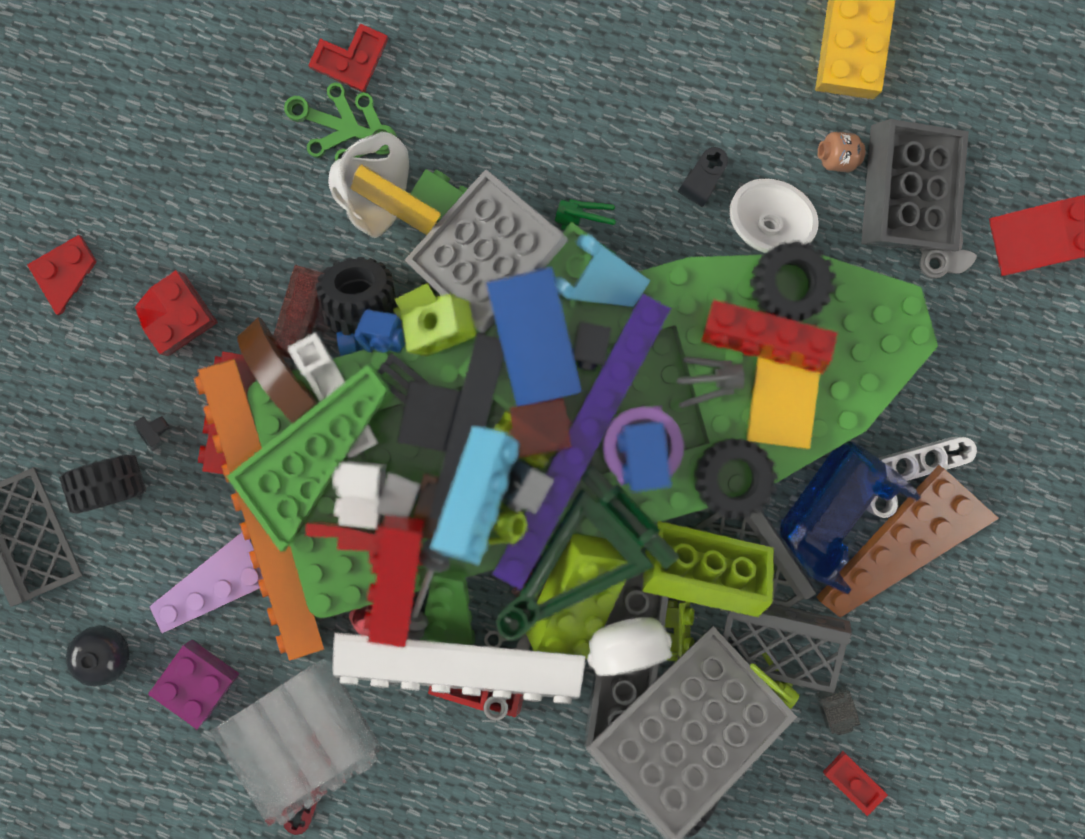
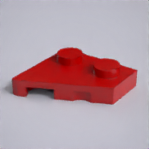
[27,235,97,315]

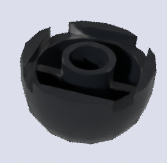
[65,625,130,687]

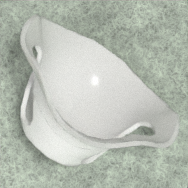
[329,132,409,238]

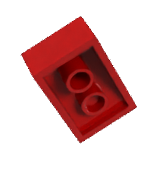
[989,195,1085,276]

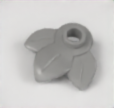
[919,228,977,279]

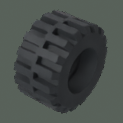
[750,241,836,322]
[316,257,397,336]
[694,438,778,519]
[59,454,146,514]

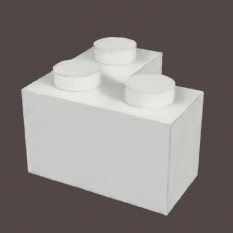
[333,461,386,529]

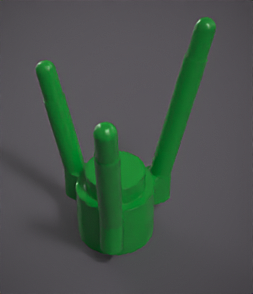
[555,198,616,255]

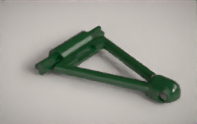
[497,465,680,640]

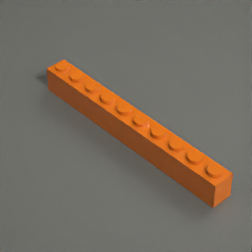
[194,359,324,661]

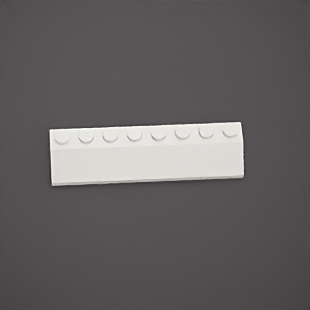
[333,633,585,704]

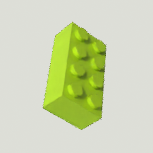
[642,521,774,617]
[526,533,628,659]

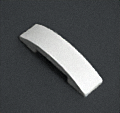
[288,333,378,458]

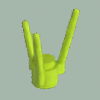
[487,501,527,546]
[750,652,799,709]

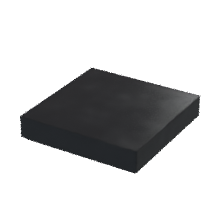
[397,380,462,452]

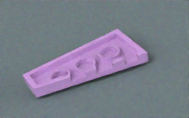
[149,532,263,633]

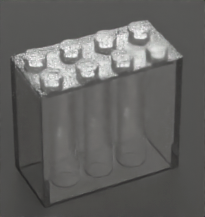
[210,658,382,827]

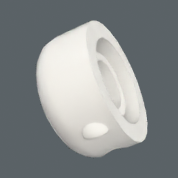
[588,617,672,675]

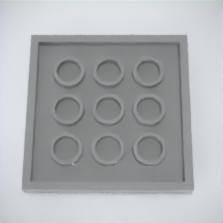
[404,169,568,334]

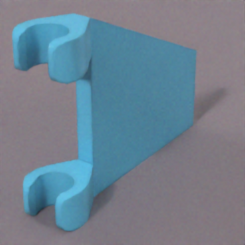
[554,234,650,307]

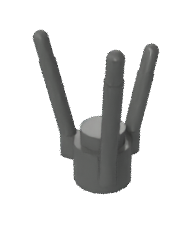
[677,357,744,408]

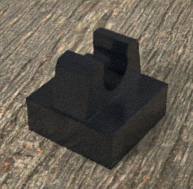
[134,416,169,451]

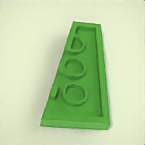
[420,569,475,646]

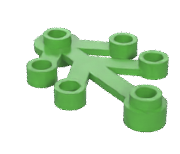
[284,82,397,161]

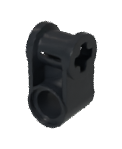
[678,147,728,208]

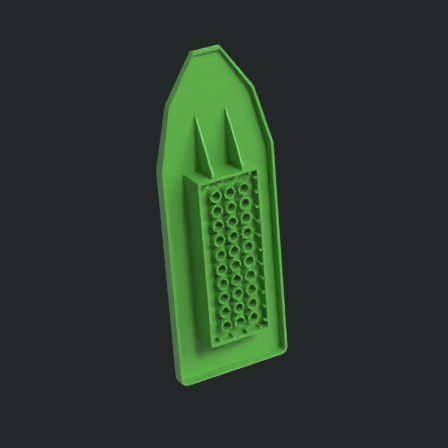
[247,255,938,618]

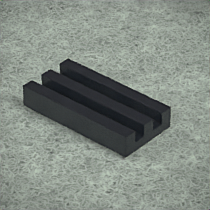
[377,353,429,404]

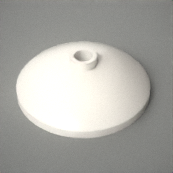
[730,179,818,253]

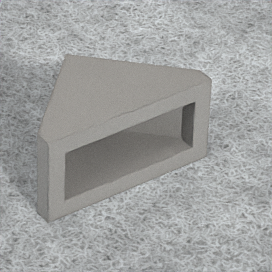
[376,473,421,518]

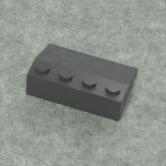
[861,119,969,252]

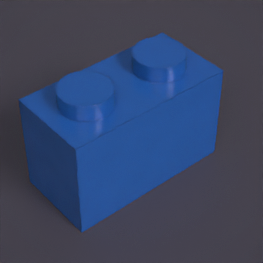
[617,421,671,492]

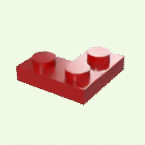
[308,23,389,92]

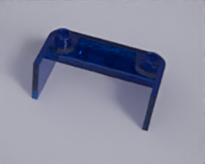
[780,440,922,594]

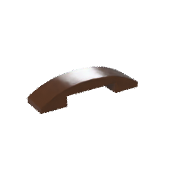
[237,317,318,424]

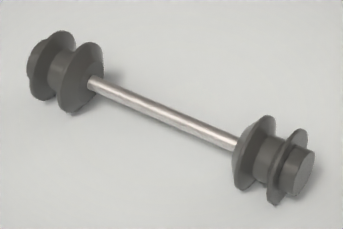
[407,538,451,641]

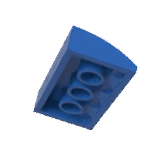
[486,266,582,406]

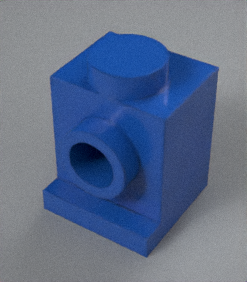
[354,310,406,353]

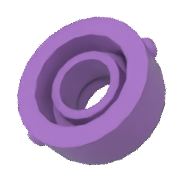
[603,406,684,485]

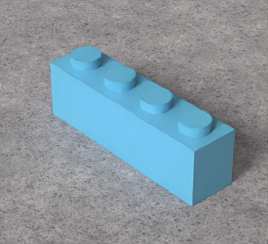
[431,426,520,565]

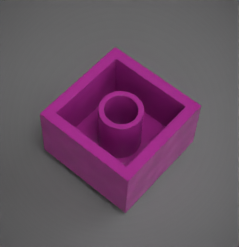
[148,640,240,729]

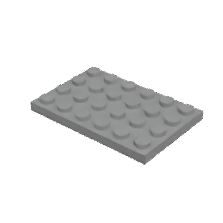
[586,626,797,839]

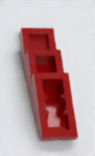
[306,521,423,566]

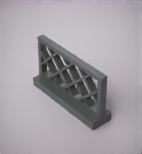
[0,467,83,607]
[691,510,816,627]
[723,604,852,693]

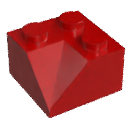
[135,270,218,356]

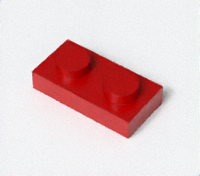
[823,751,888,816]

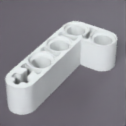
[856,437,977,518]

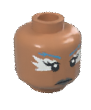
[818,132,866,172]

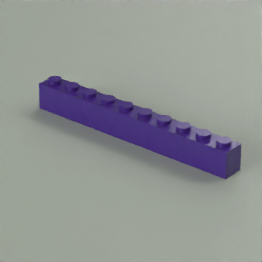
[493,294,671,590]

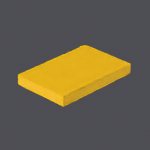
[350,165,441,235]
[746,357,820,449]

